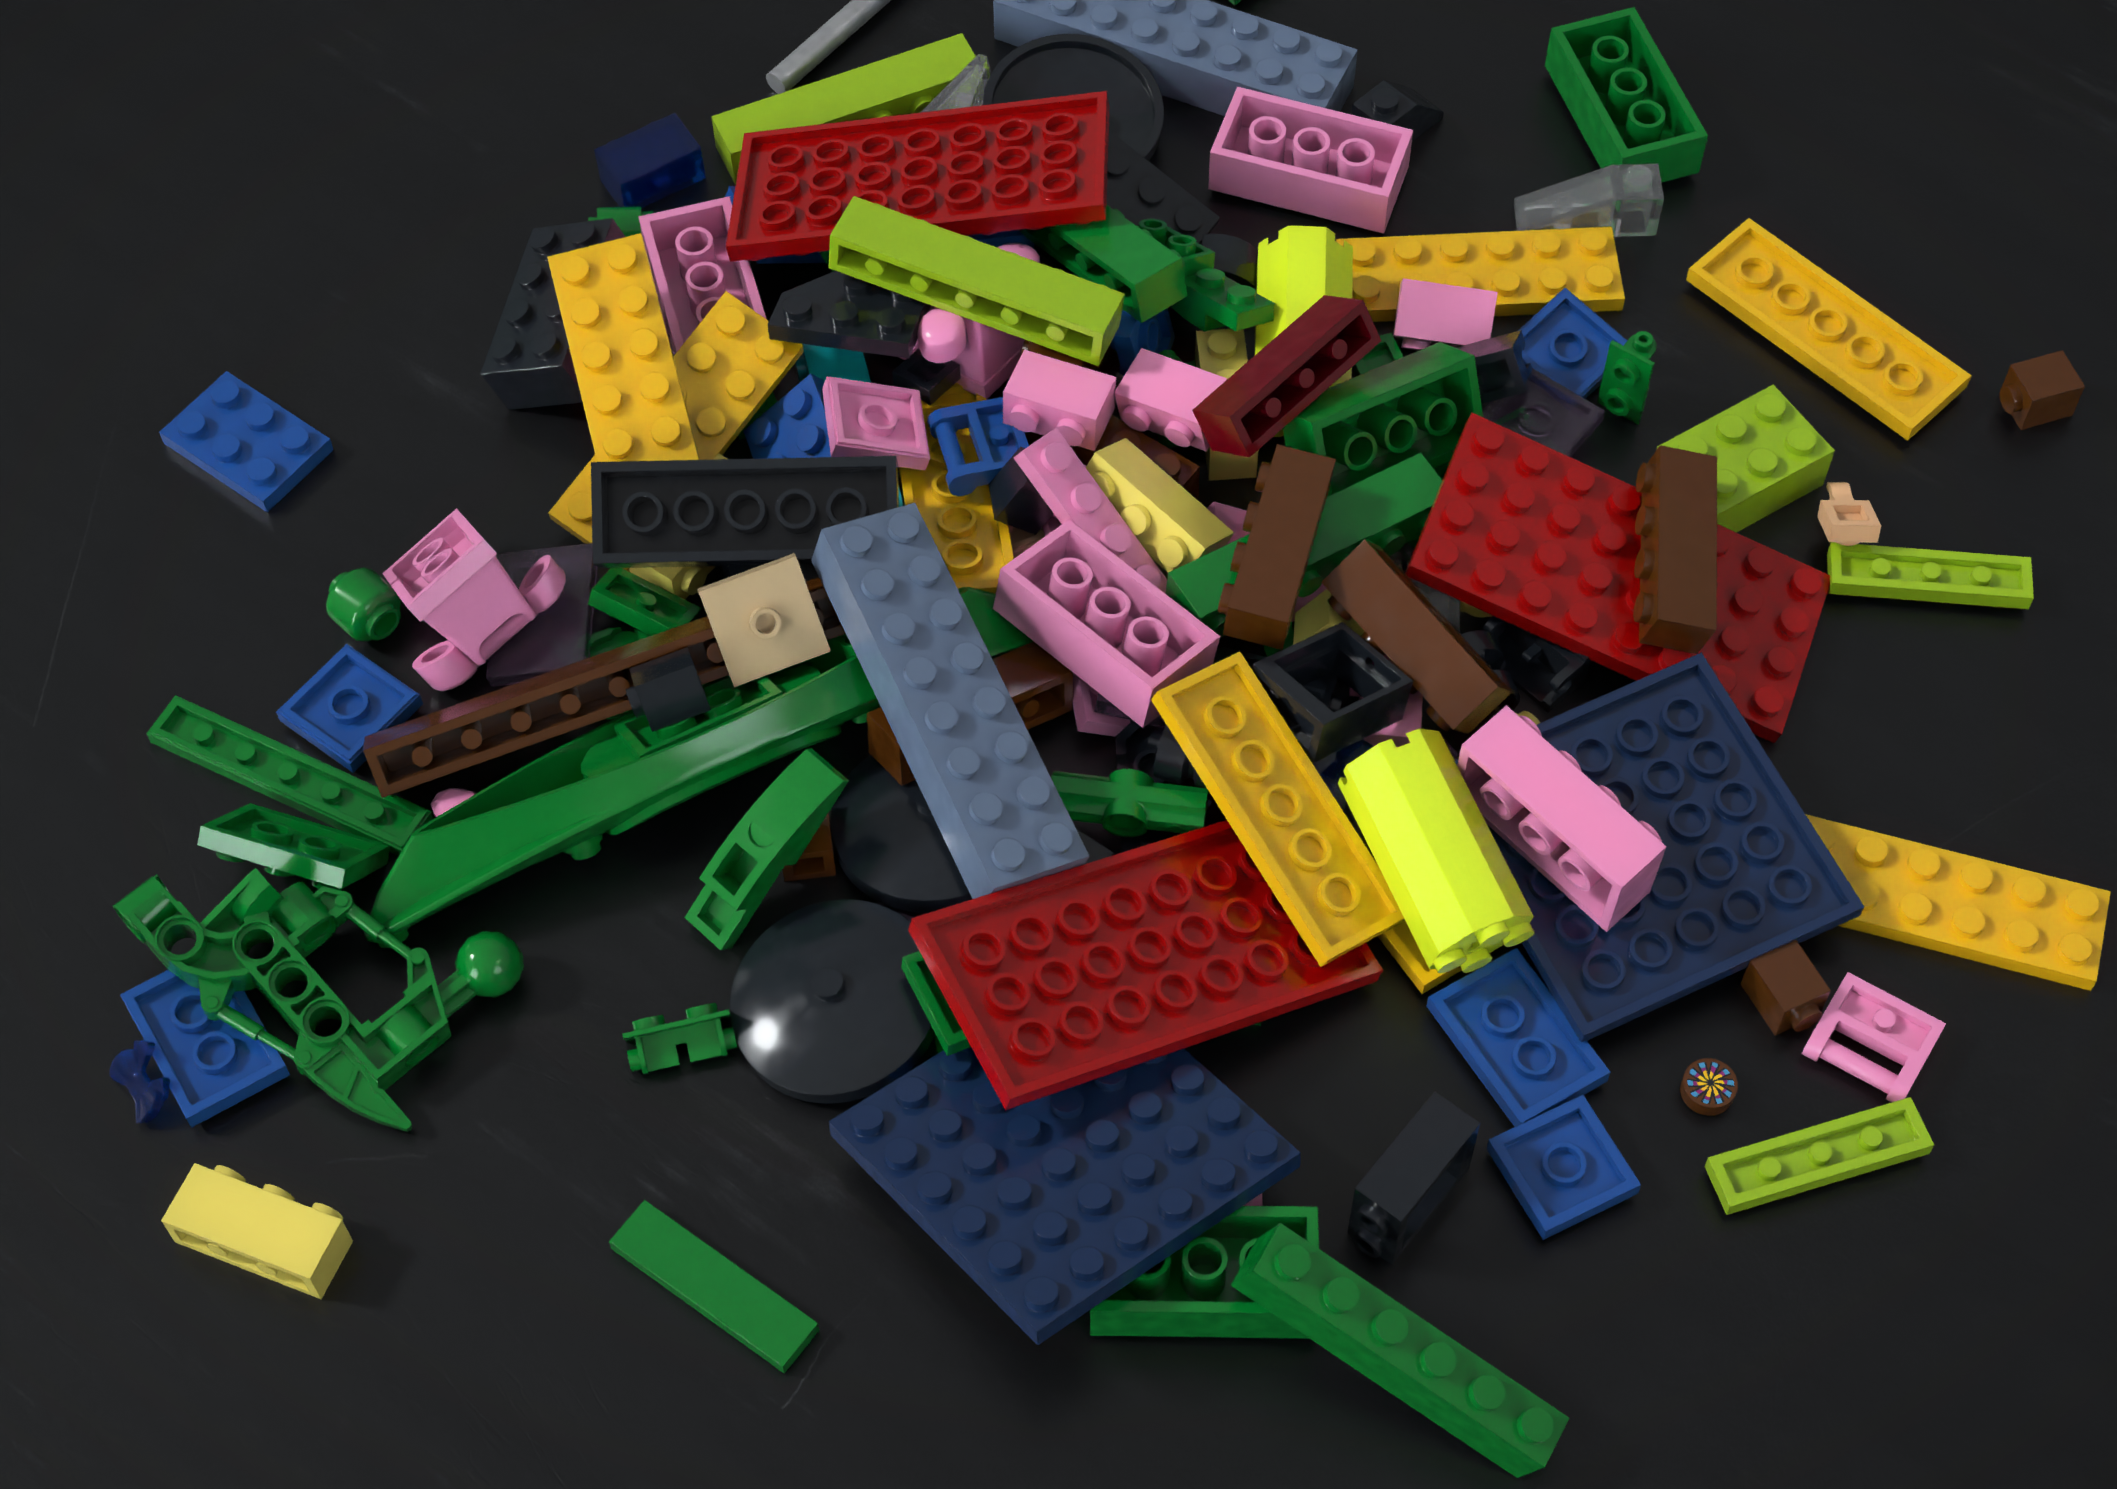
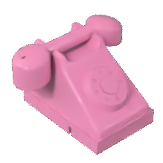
[899,243,1040,400]
[382,508,566,691]

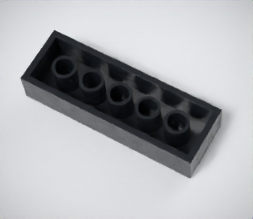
[591,456,899,568]

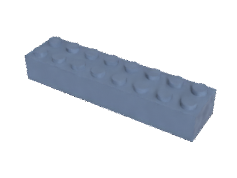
[993,0,1358,116]
[811,503,1089,899]

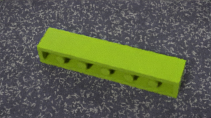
[711,33,984,184]
[829,196,1125,366]

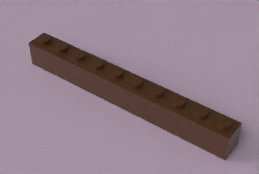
[363,577,846,798]

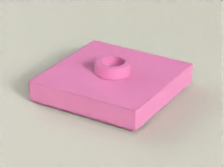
[822,376,930,470]

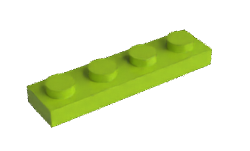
[1827,542,2034,609]
[1704,1097,1934,1215]

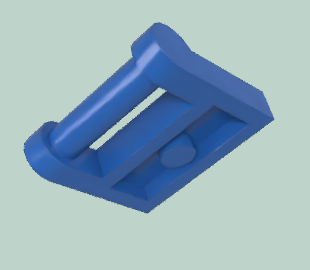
[927,397,1029,496]

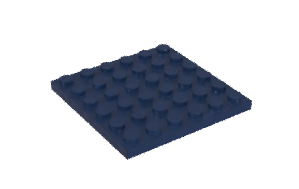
[1455,652,1864,1042]
[829,1047,1301,1345]

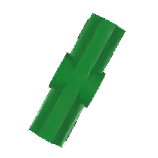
[1051,769,1209,837]

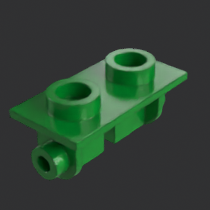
[1597,331,1657,424]
[622,1003,737,1075]

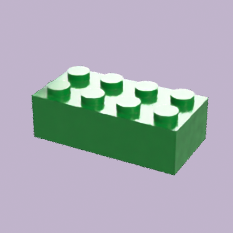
[1545,7,1708,195]
[1283,342,1483,497]
[1090,1206,1319,1339]

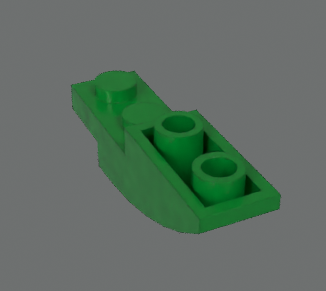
[1136,219,1275,332]
[684,748,849,950]

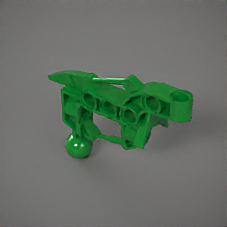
[113,868,524,1132]

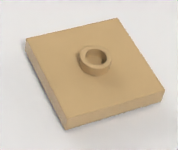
[697,553,831,687]

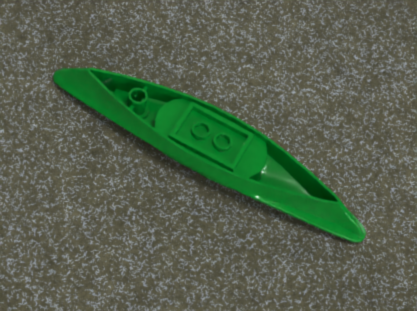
[364,587,1033,948]

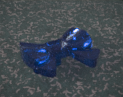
[109,1040,170,1123]

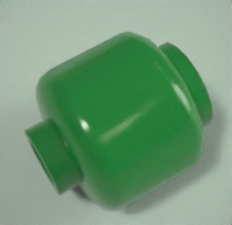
[326,568,401,642]

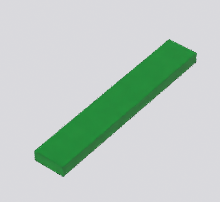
[146,695,434,857]

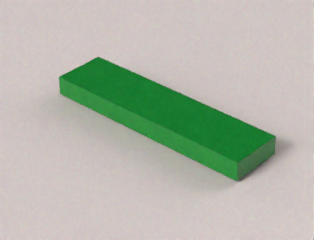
[609,1200,819,1374]

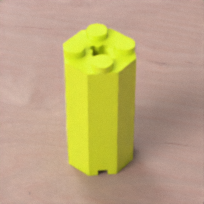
[1254,225,1353,437]
[1338,729,1535,973]

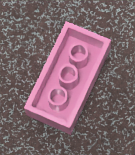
[1208,87,1413,233]
[638,196,767,355]
[993,519,1220,728]
[1457,705,1667,932]

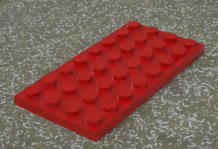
[726,91,1110,262]
[1405,413,1830,743]
[908,820,1383,1110]

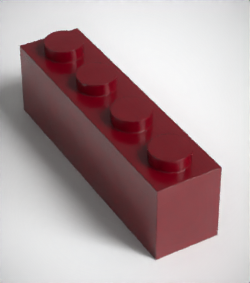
[1192,295,1382,458]

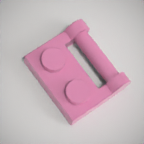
[1802,972,1946,1102]

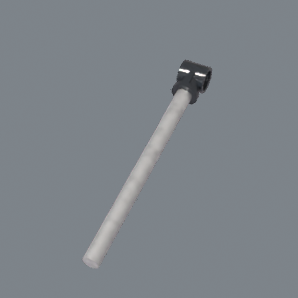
[766,0,891,94]

